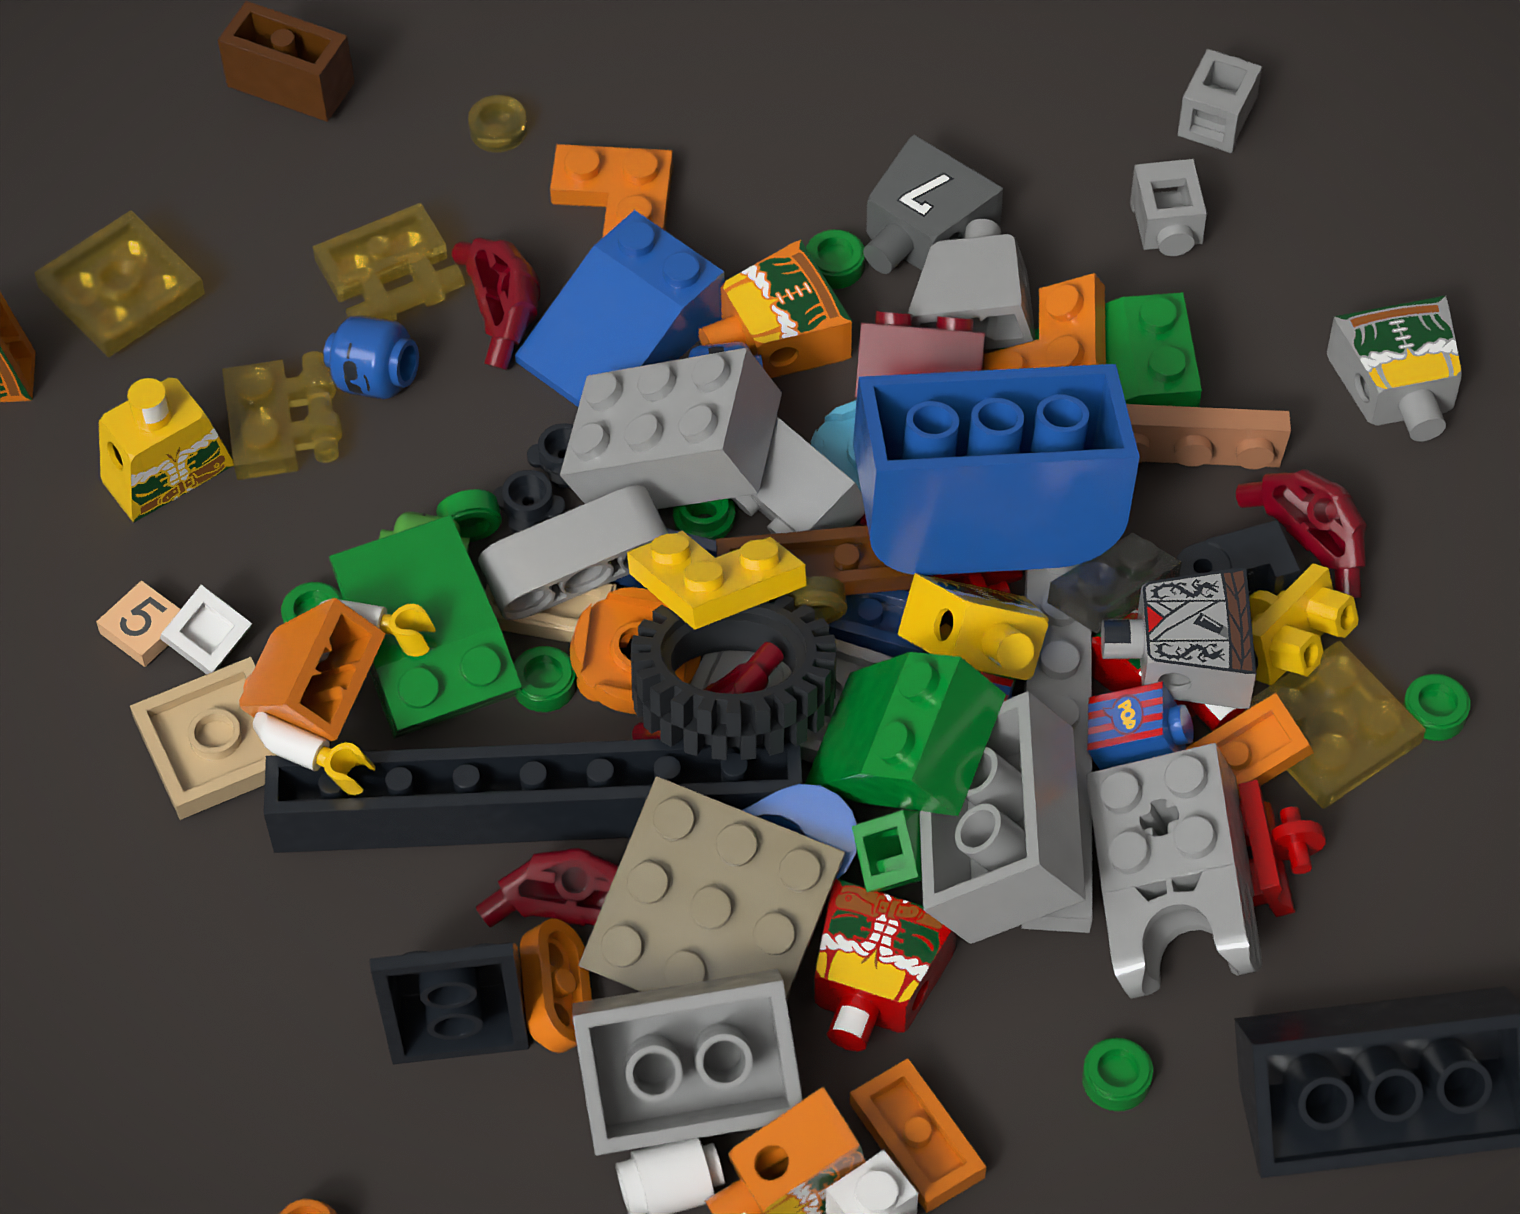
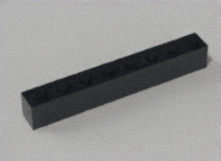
[263,737,802,853]

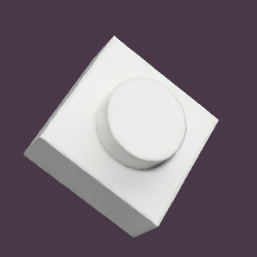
[160,585,252,674]

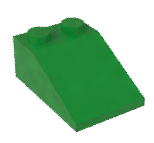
[998,292,1202,407]
[329,515,522,739]
[805,652,1006,816]

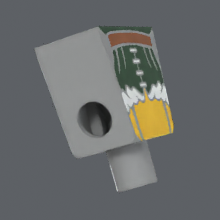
[1327,296,1461,441]

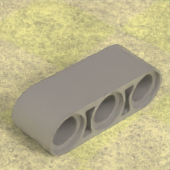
[478,485,668,620]

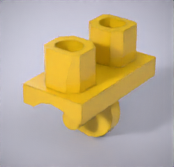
[1249,563,1359,686]

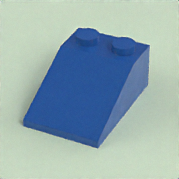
[515,210,725,407]

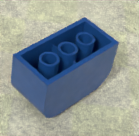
[853,364,1140,575]

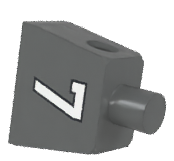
[863,135,1003,274]

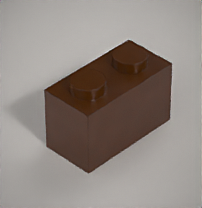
[218,1,355,122]

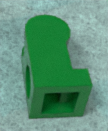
[852,810,922,892]

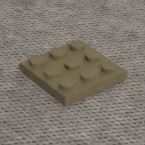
[578,776,846,1001]

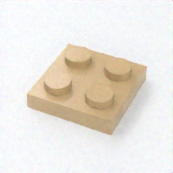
[130,657,276,820]

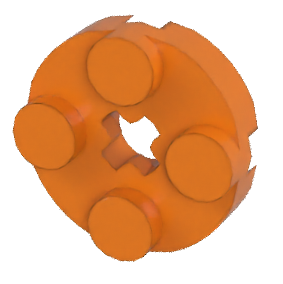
[570,587,701,714]

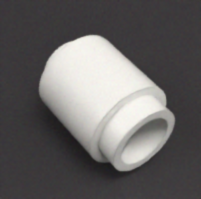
[616,1138,724,1214]

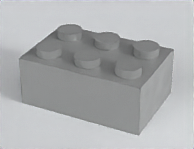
[560,348,782,509]
[919,691,1086,944]
[572,969,802,1155]

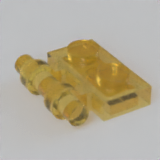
[312,203,465,321]
[222,351,342,480]

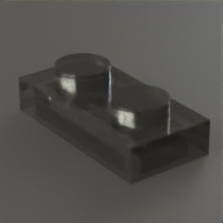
[1047,533,1182,634]

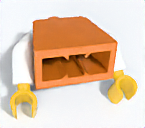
[239,598,436,795]

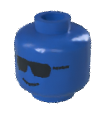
[324,315,419,399]

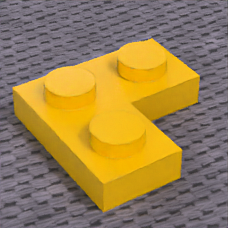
[627,531,807,630]

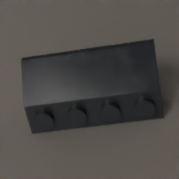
[1234,986,1520,1178]

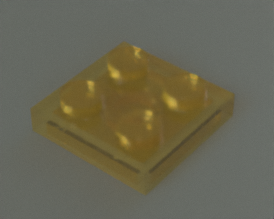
[34,210,205,358]
[1244,640,1426,809]

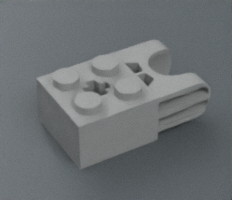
[1086,743,1262,999]

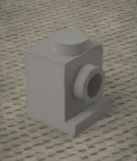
[1178,49,1262,153]
[1130,159,1207,256]

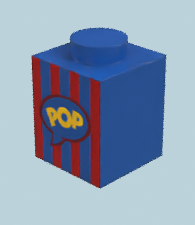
[1087,681,1194,770]

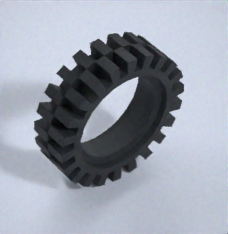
[631,595,837,760]

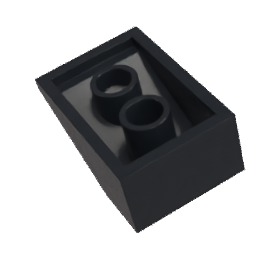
[370,943,529,1065]

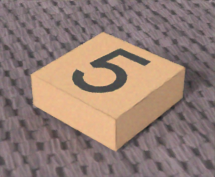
[96,580,181,667]

